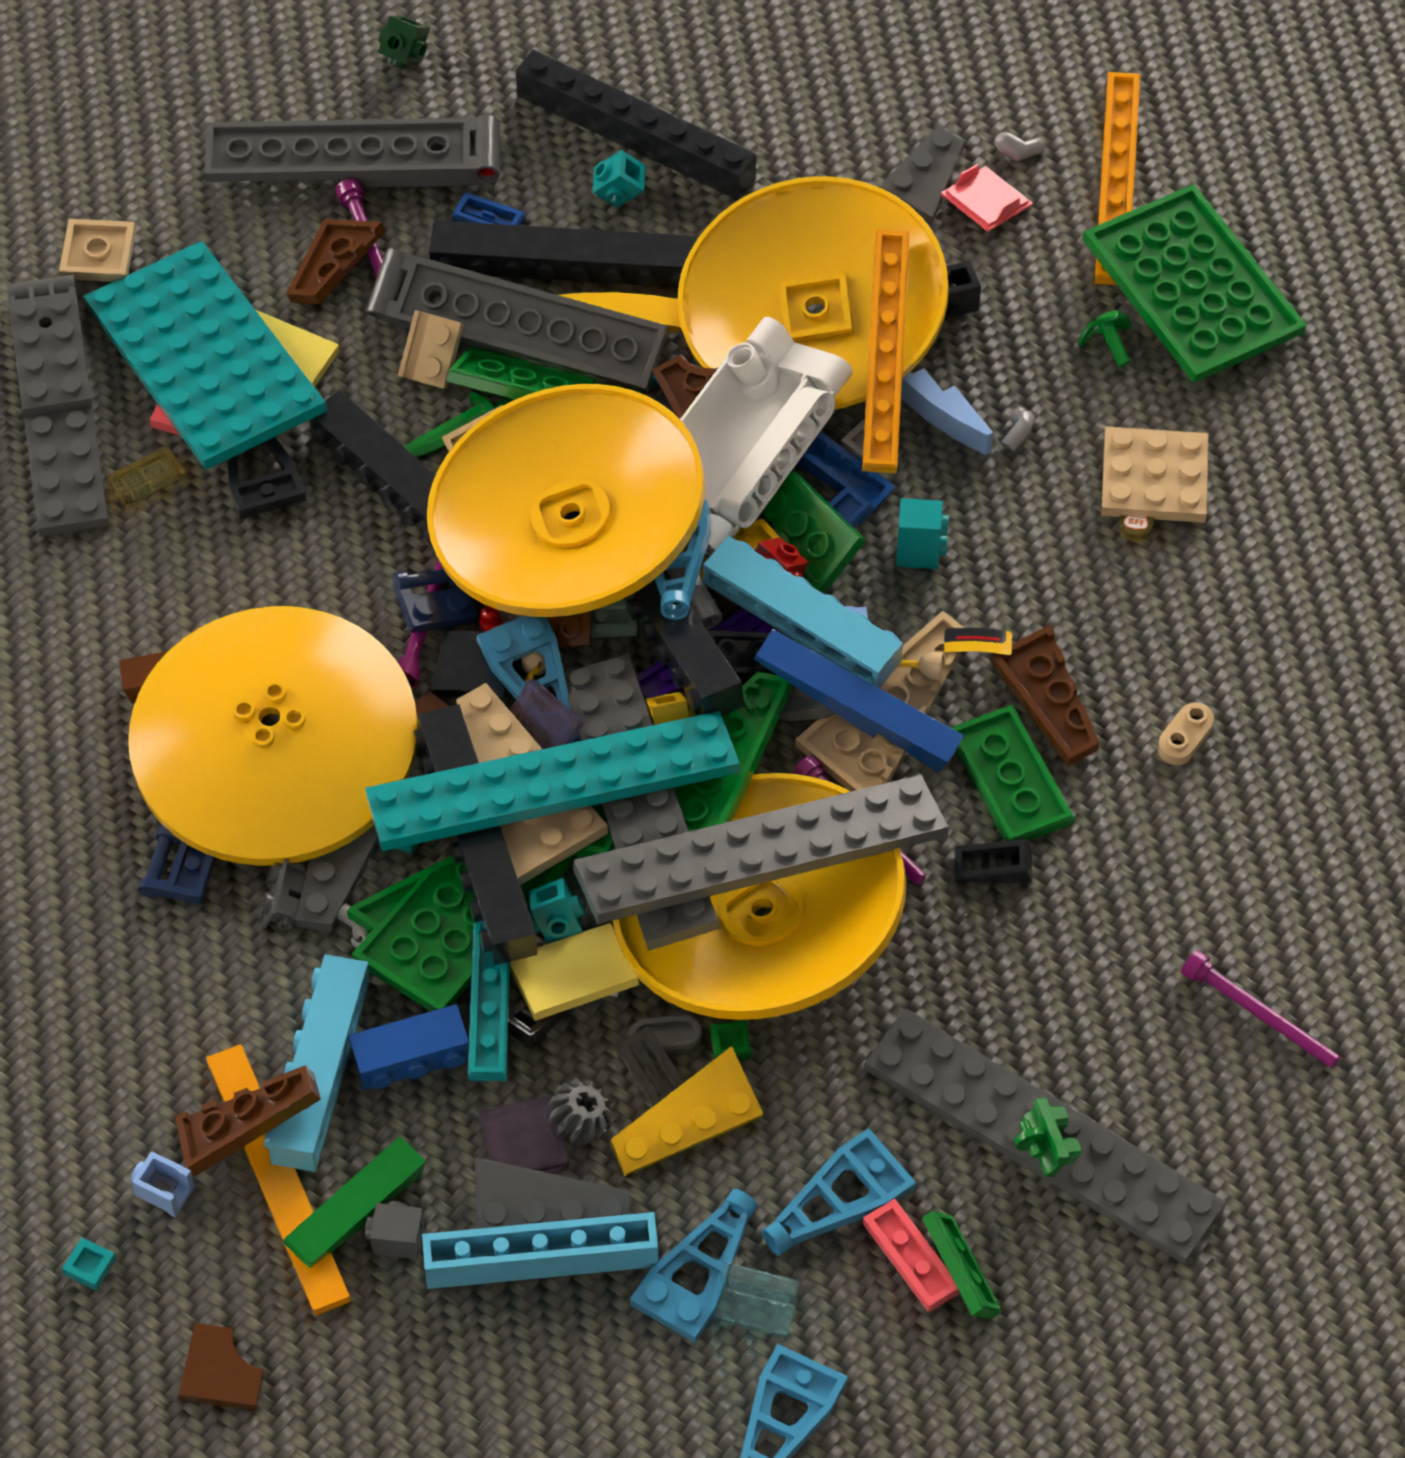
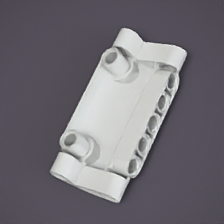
[680,317,853,557]

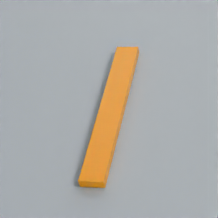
[1094,72,1141,285]
[862,229,910,474]
[206,1044,351,1316]

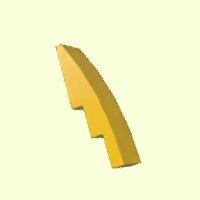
[559,292,682,333]

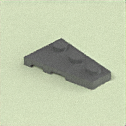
[879,125,964,226]

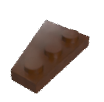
[286,219,386,304]

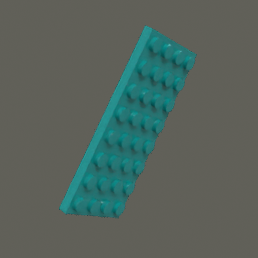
[83,241,327,470]

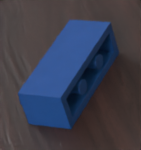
[348,1004,469,1091]

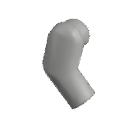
[995,132,1045,161]
[1001,407,1035,453]

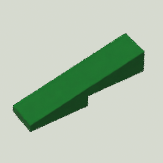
[283,1136,426,1269]

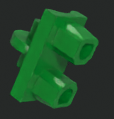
[1014,1097,1082,1177]

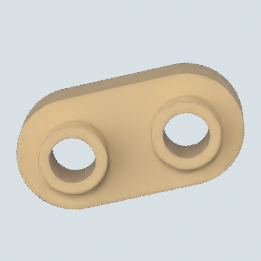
[1158,702,1214,765]

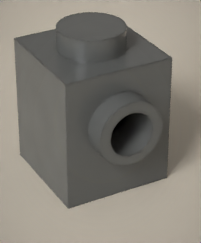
[365,1201,424,1259]

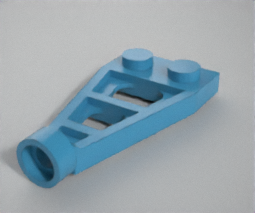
[654,500,711,620]
[476,616,581,747]
[762,1128,916,1256]
[629,1189,758,1344]
[740,1344,848,1458]

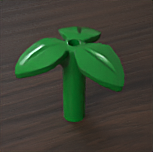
[1078,310,1131,368]

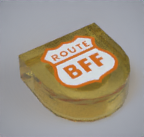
[1118,514,1155,542]

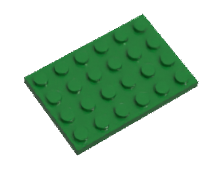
[1082,184,1307,383]

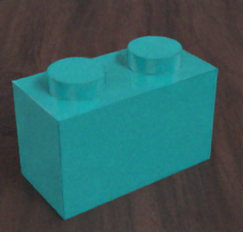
[896,498,949,569]

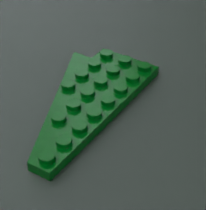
[572,672,793,858]
[347,803,604,1012]

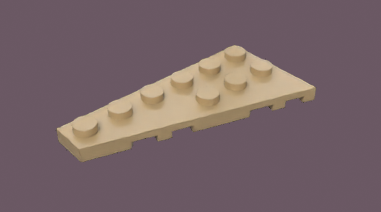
[795,611,964,792]
[456,683,608,885]

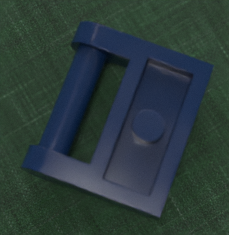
[392,569,478,633]
[138,825,217,904]

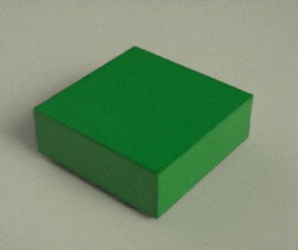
[710,1020,752,1061]

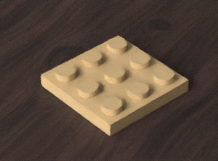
[1101,427,1208,523]

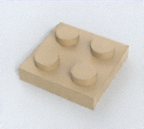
[59,219,136,282]

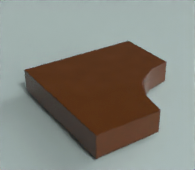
[652,354,718,419]
[178,1323,265,1411]

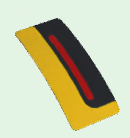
[944,628,1012,655]

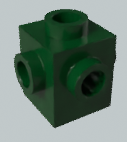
[377,16,431,68]

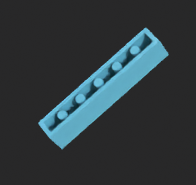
[703,535,903,688]
[264,954,370,1172]
[422,1212,659,1289]

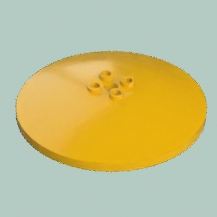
[427,384,705,617]
[128,606,418,866]
[613,773,906,1020]

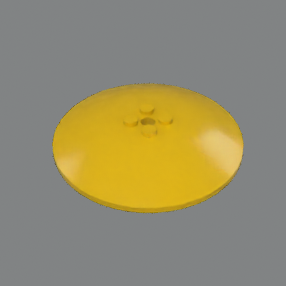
[678,176,949,410]

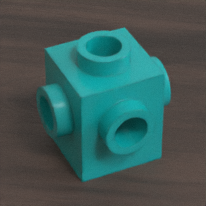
[593,150,645,208]
[529,878,585,944]

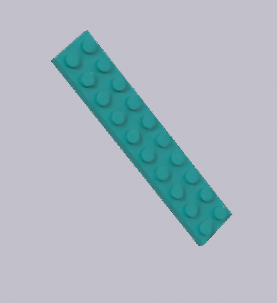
[365,711,740,851]

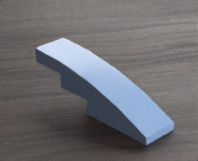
[901,368,993,455]

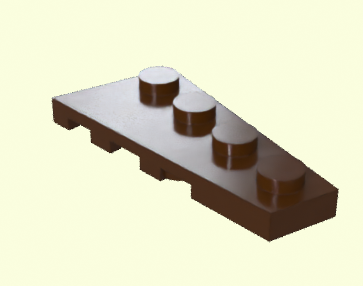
[990,624,1099,766]
[175,1065,321,1177]

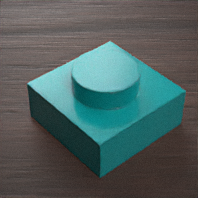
[62,1238,117,1291]

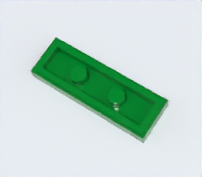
[922,1211,1002,1320]

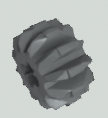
[548,1078,614,1145]

